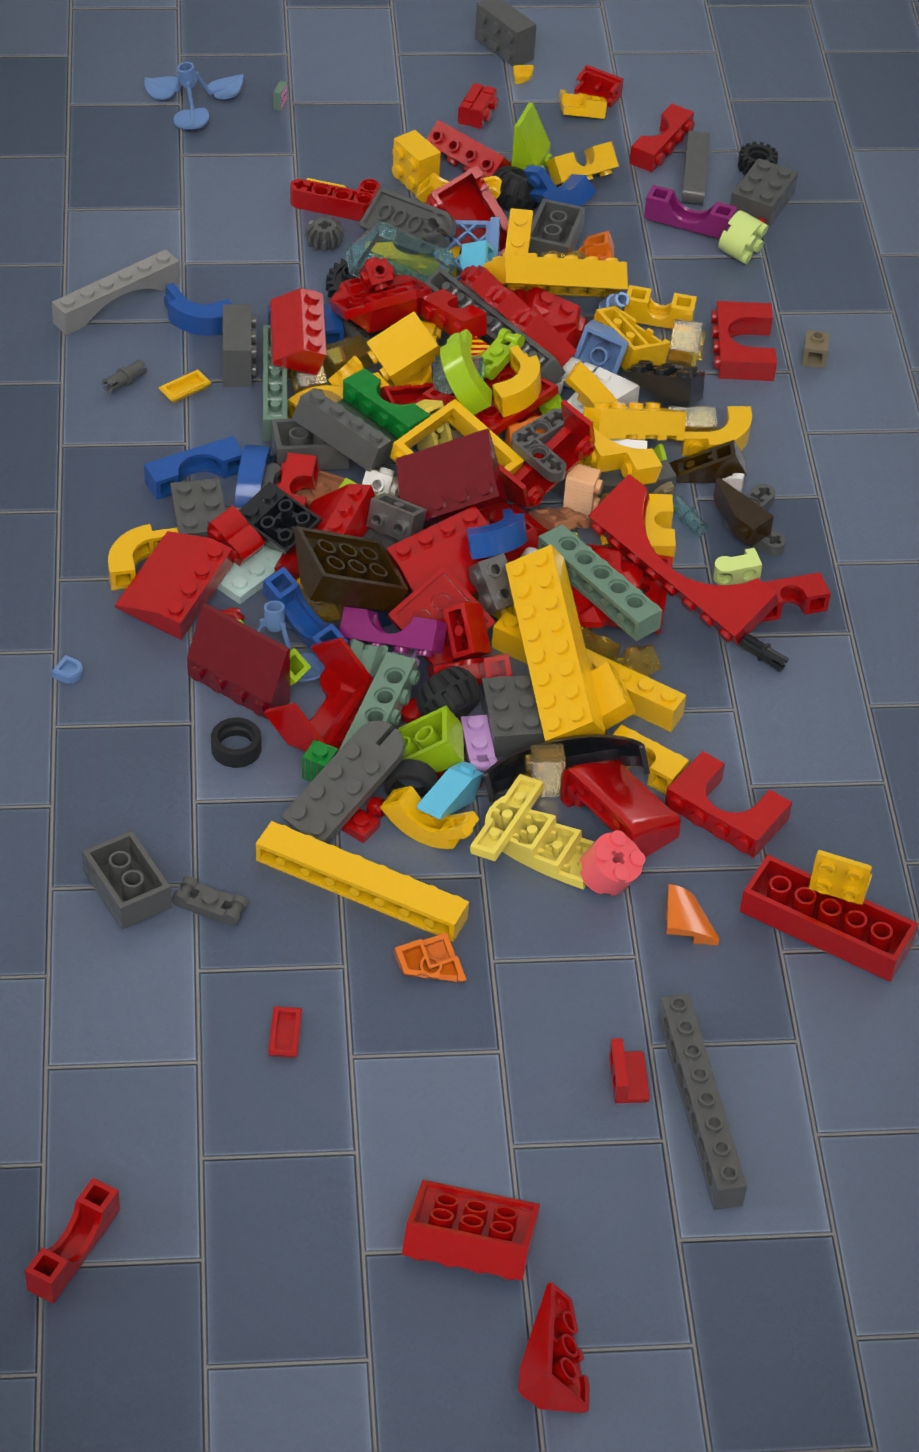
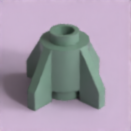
[349,639,389,679]

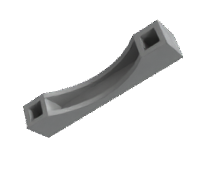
[52,249,180,336]

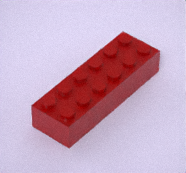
[739,854,919,982]

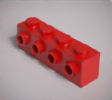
[426,120,512,178]

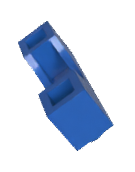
[144,436,243,500]
[262,567,348,663]

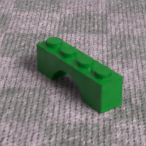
[343,368,430,439]

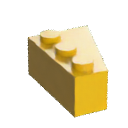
[593,306,671,370]

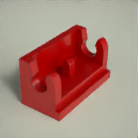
[574,65,624,107]

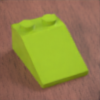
[511,102,553,170]
[397,705,464,772]

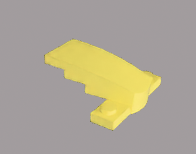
[470,774,595,890]

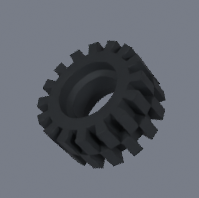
[738,142,778,176]

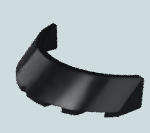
[484,734,650,802]

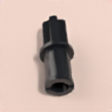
[740,633,789,672]

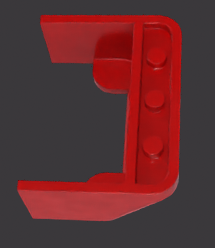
[498,399,595,508]
[264,637,373,752]

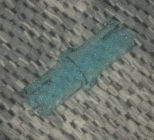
[673,495,709,536]

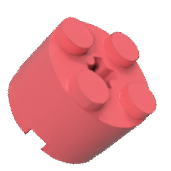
[580,830,645,896]

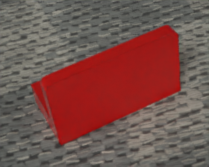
[609,1038,650,1103]

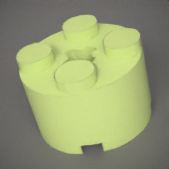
[718,210,769,265]

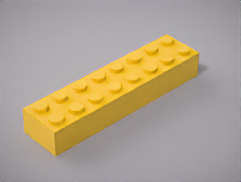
[505,545,606,741]

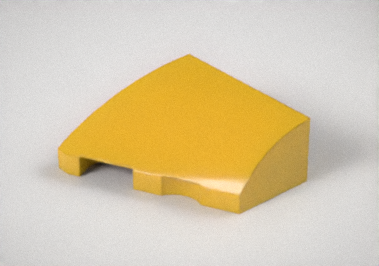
[559,89,607,119]

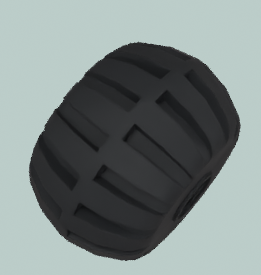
[492,166,539,211]
[416,666,481,720]

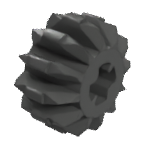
[306,216,344,252]

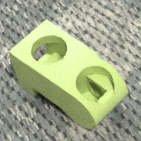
[713,548,762,585]

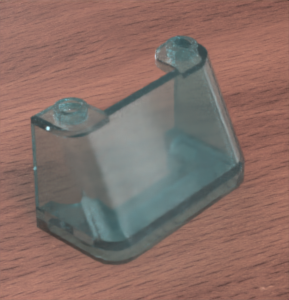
[346,222,456,283]

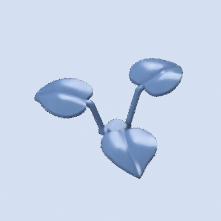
[144,62,244,130]
[257,601,325,682]

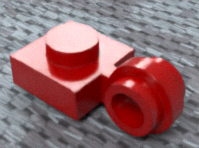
[342,796,385,844]

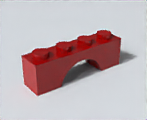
[629,103,695,172]
[25,1178,120,1304]

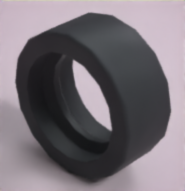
[211,717,262,768]
[385,759,438,799]

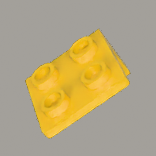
[809,850,872,905]

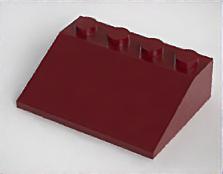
[396,428,508,527]
[187,603,290,719]

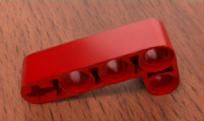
[290,179,380,221]

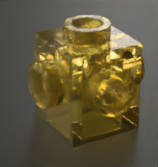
[615,645,662,678]

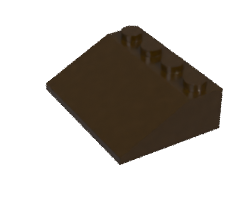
[294,526,409,612]

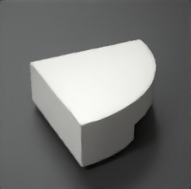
[723,473,745,493]

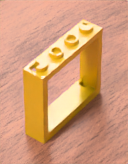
[390,399,524,475]

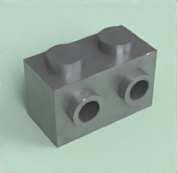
[366,492,427,542]
[468,553,514,614]

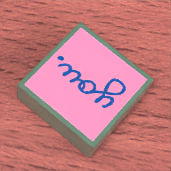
[273,81,288,112]

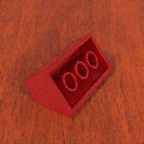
[270,288,326,376]

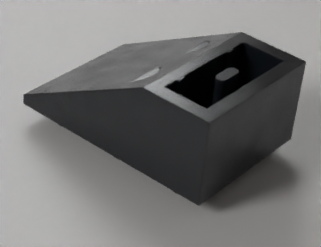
[623,360,705,407]
[239,481,322,554]

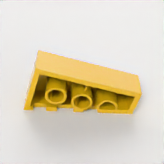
[583,402,687,441]

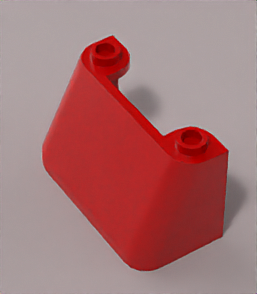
[430,165,509,256]
[560,760,681,858]

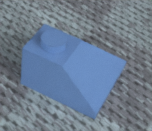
[574,319,629,375]

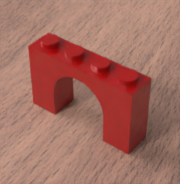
[711,301,777,381]
[665,751,792,858]

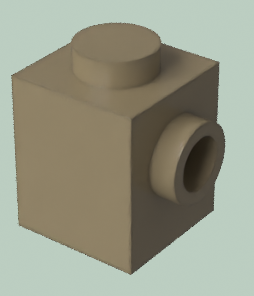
[802,330,829,368]

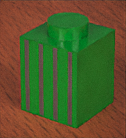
[302,739,338,782]

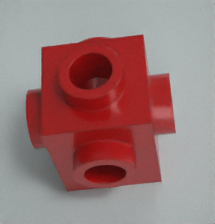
[359,257,395,293]

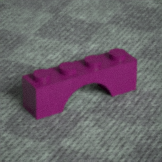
[644,185,737,239]
[339,606,447,658]

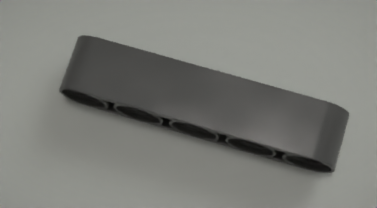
[681,131,710,205]

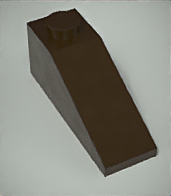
[669,440,747,483]
[714,477,774,547]

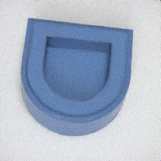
[51,655,83,684]

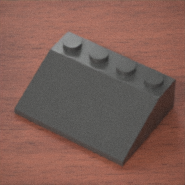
[292,388,398,472]

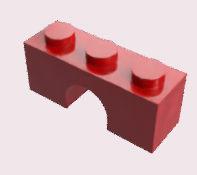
[421,289,487,338]
[276,453,320,509]
[761,572,831,622]
[427,653,512,684]

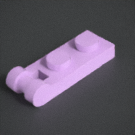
[460,715,497,772]

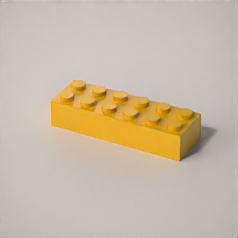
[484,252,628,298]

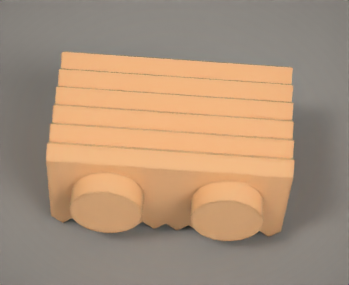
[563,464,604,519]

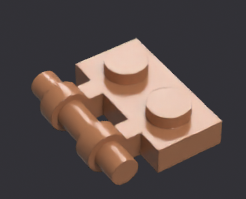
[529,507,590,530]

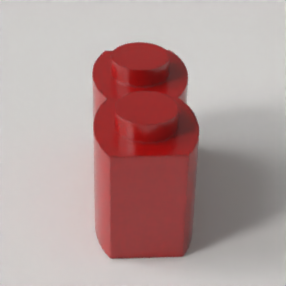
[207,506,265,566]

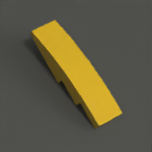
[565,361,627,439]

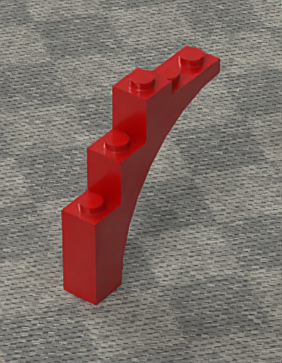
[458,265,577,367]

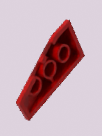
[518,1282,590,1413]

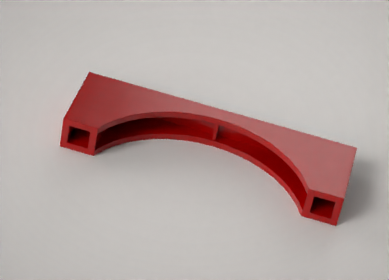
[588,474,779,646]

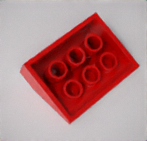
[274,484,375,573]
[386,505,509,595]
[115,531,233,640]
[402,1180,540,1280]

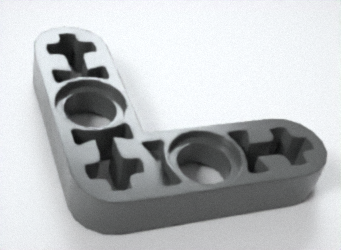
[511,408,567,482]
[723,484,786,556]

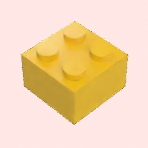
[392,130,441,195]

